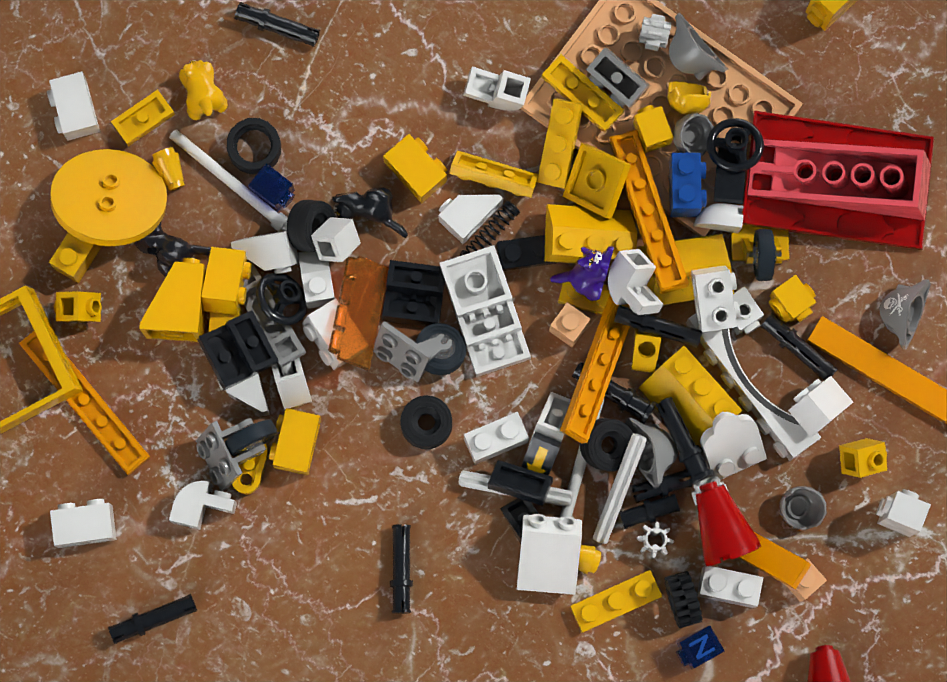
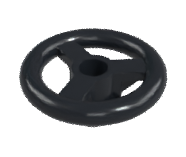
[707,118,764,172]
[256,273,307,325]

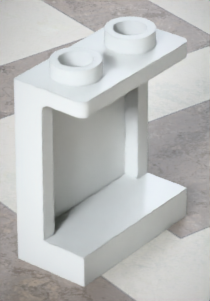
[517,514,582,595]

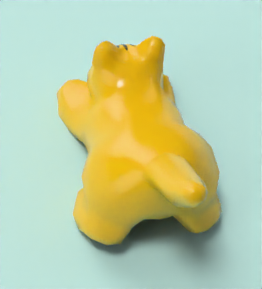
[179,60,228,120]

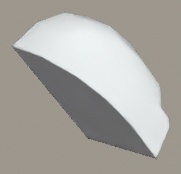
[693,203,743,233]

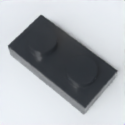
[497,235,558,271]

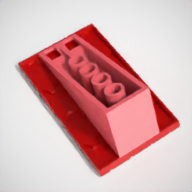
[742,111,935,250]

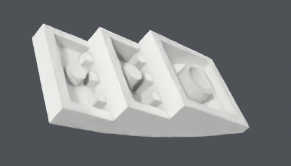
[439,245,531,377]

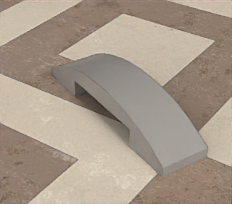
[243,260,306,368]

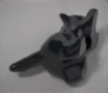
[332,187,408,238]
[134,221,211,276]

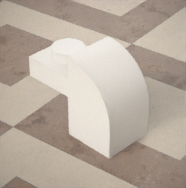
[463,66,531,111]
[608,249,663,315]
[169,481,237,530]

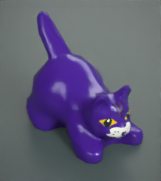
[550,246,614,301]

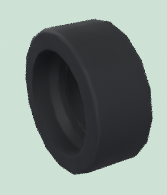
[227,118,281,174]

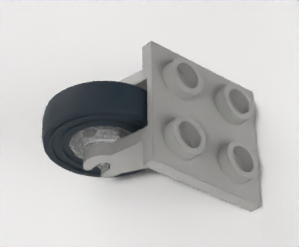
[371,321,466,382]
[196,418,278,491]

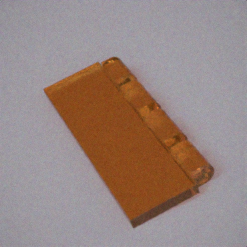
[328,256,389,371]

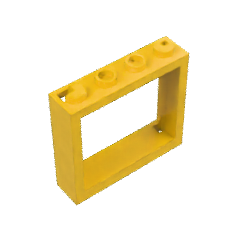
[0,285,83,434]

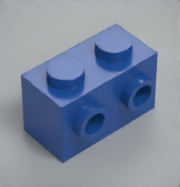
[669,153,707,217]

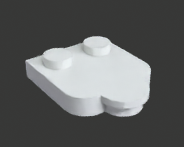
[700,412,767,480]

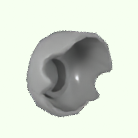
[673,113,714,156]
[780,486,827,530]

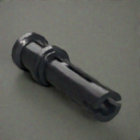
[572,361,657,424]
[655,397,714,485]

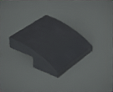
[382,260,445,327]
[197,310,279,390]

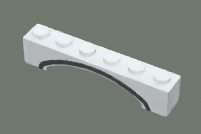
[686,313,821,461]

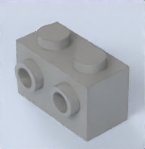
[586,48,650,108]

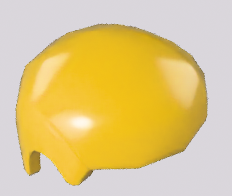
[667,81,711,115]

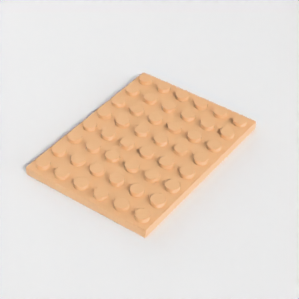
[520,0,803,237]

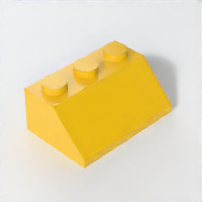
[544,204,637,266]
[637,233,735,305]
[638,346,743,447]

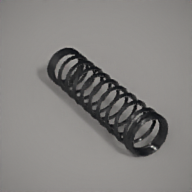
[459,201,520,256]

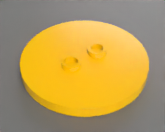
[50,149,167,246]

